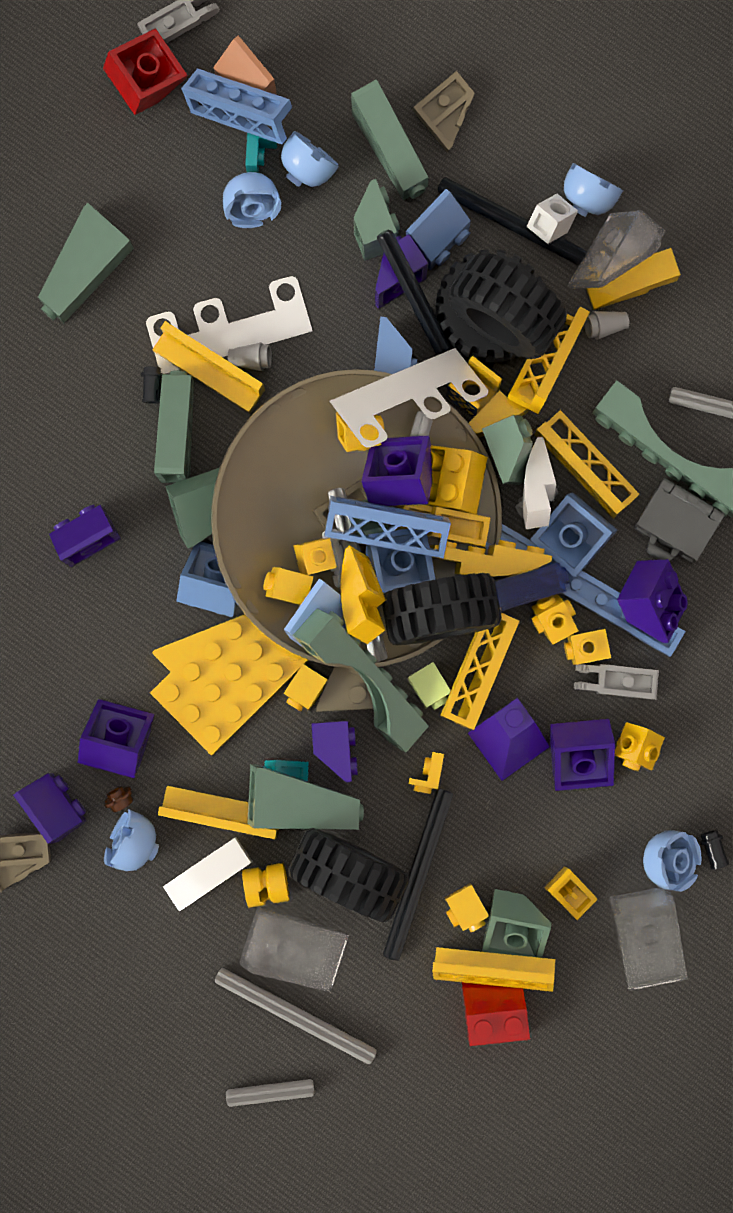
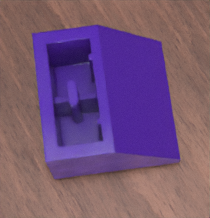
[617,559,688,643]
[312,721,358,782]

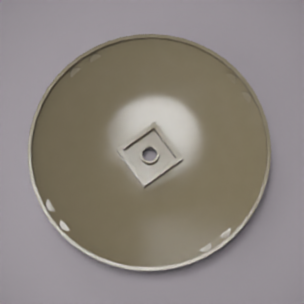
[211,369,502,668]

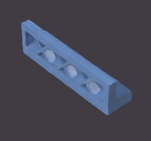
[181,68,292,144]
[324,496,451,558]

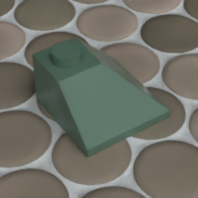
[482,415,533,485]
[481,889,551,958]

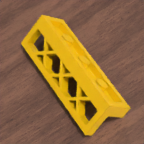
[507,307,590,414]
[152,321,265,414]
[534,410,639,519]
[440,613,519,730]
[158,786,279,839]
[432,947,556,992]

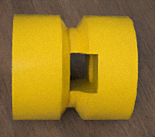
[242,863,290,908]

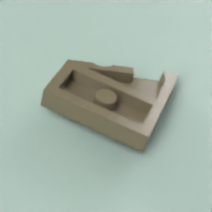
[412,71,475,152]
[316,666,373,712]
[0,832,51,892]

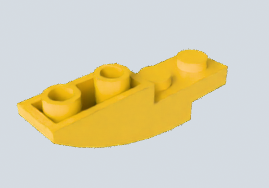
[430,540,552,577]

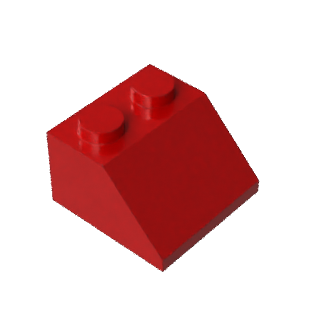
[103,28,188,115]
[462,982,530,1046]

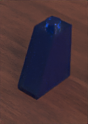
[494,562,569,611]

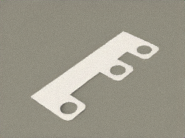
[146,276,313,374]
[330,348,488,448]

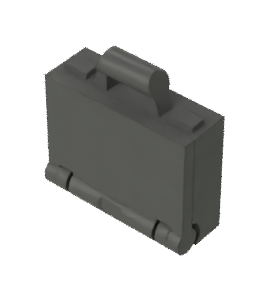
[633,478,725,563]

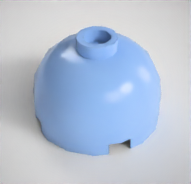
[281,131,339,187]
[564,163,623,217]
[223,172,281,229]
[104,810,159,871]
[643,830,702,892]

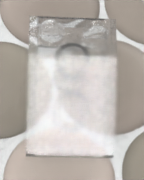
[567,210,666,289]
[610,887,688,991]
[239,906,349,992]

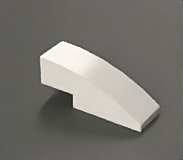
[523,437,556,529]
[163,837,253,911]

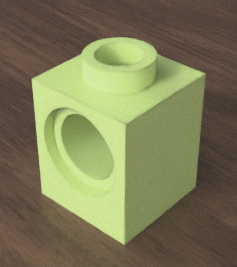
[408,662,451,710]

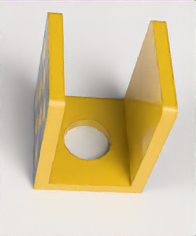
[446,356,502,418]

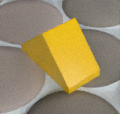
[544,866,598,920]

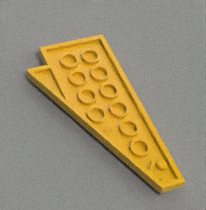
[150,614,309,756]

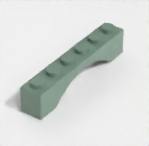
[592,380,733,517]
[293,608,429,753]

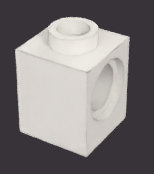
[527,194,578,244]

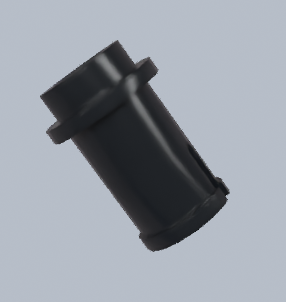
[141,366,163,404]
[700,830,729,870]

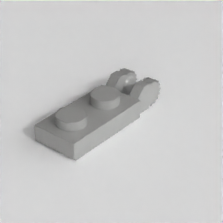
[137,0,220,43]
[574,664,659,700]

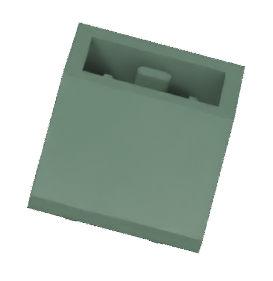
[354,179,400,261]

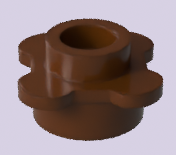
[104,786,133,812]

